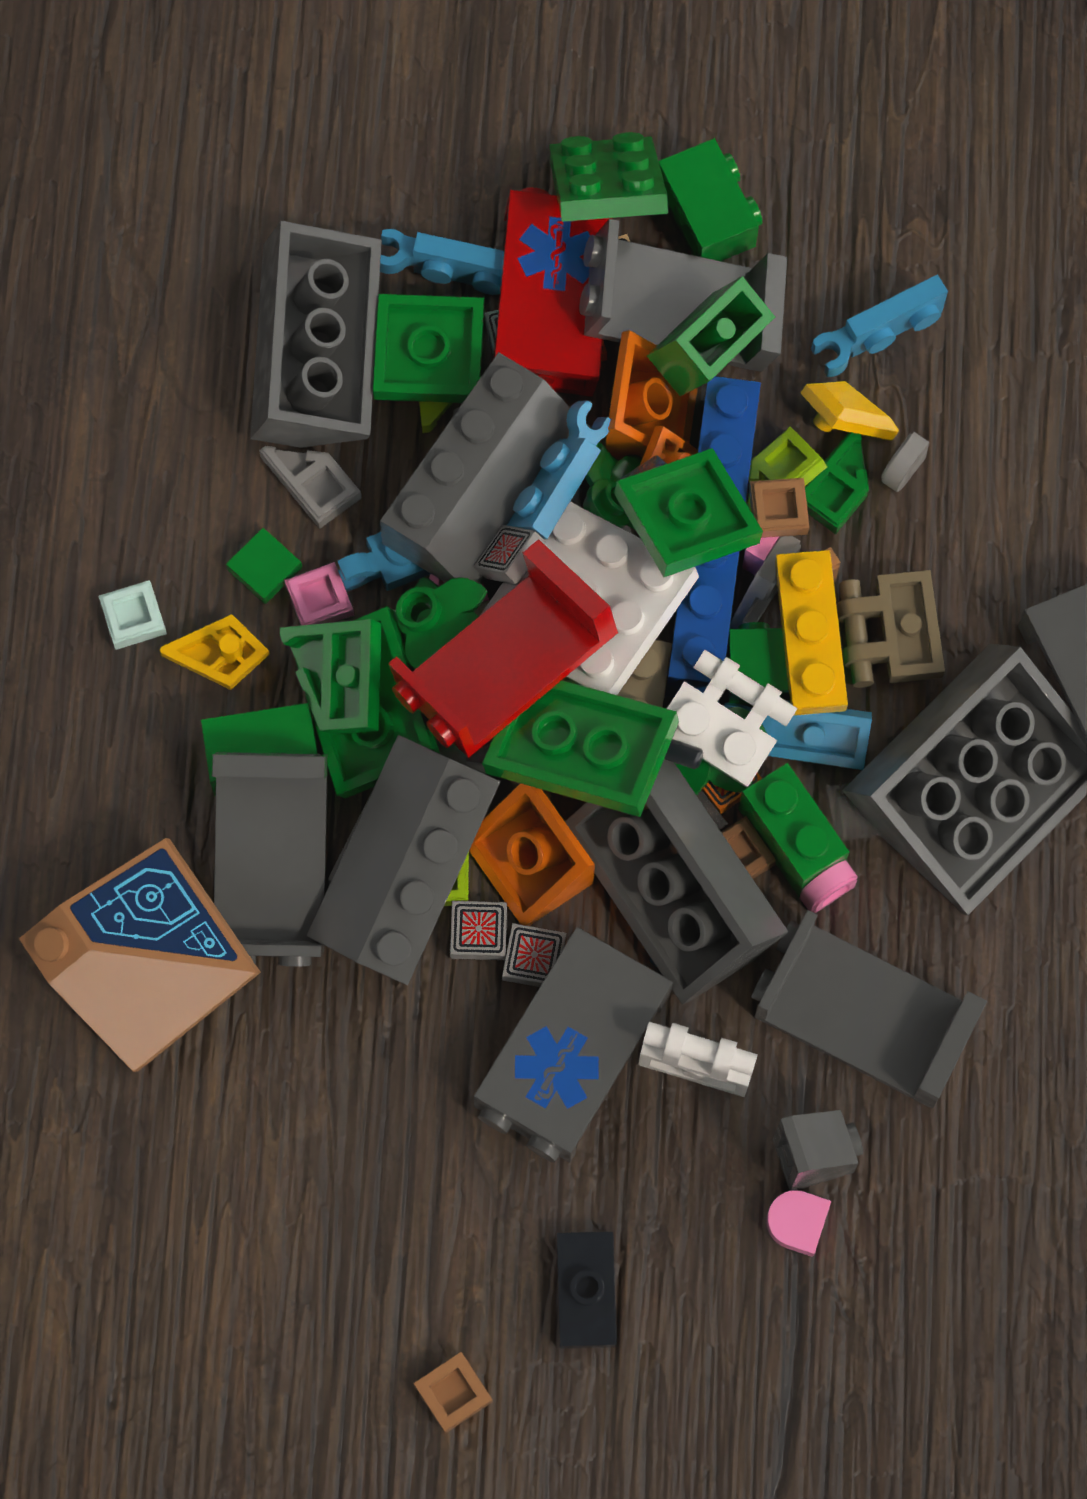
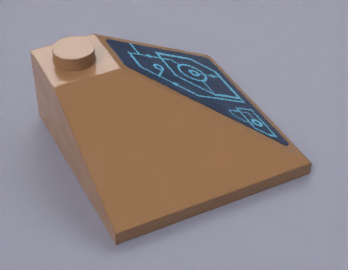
[19,838,261,1072]

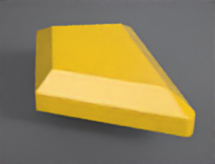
[801,381,899,440]
[160,614,270,690]

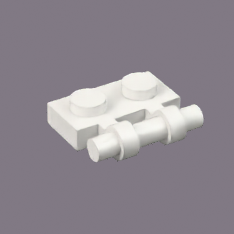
[667,650,798,788]
[638,1022,758,1097]

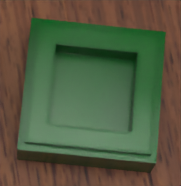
[226,527,302,604]

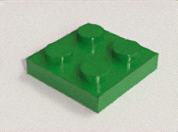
[373,294,484,403]
[614,448,763,578]

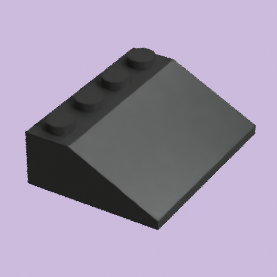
[842,644,1087,915]

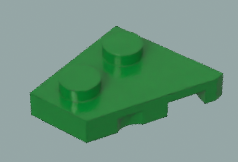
[280,619,381,734]

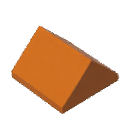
[605,330,698,460]
[469,783,595,926]

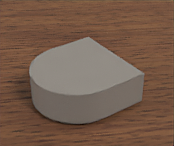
[881,432,929,492]

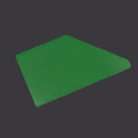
[805,432,869,535]

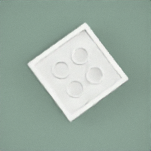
[480,502,699,695]

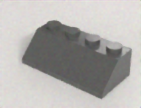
[250,221,382,448]
[380,352,570,585]
[307,735,500,985]
[565,759,788,1005]

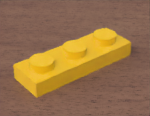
[775,550,848,716]

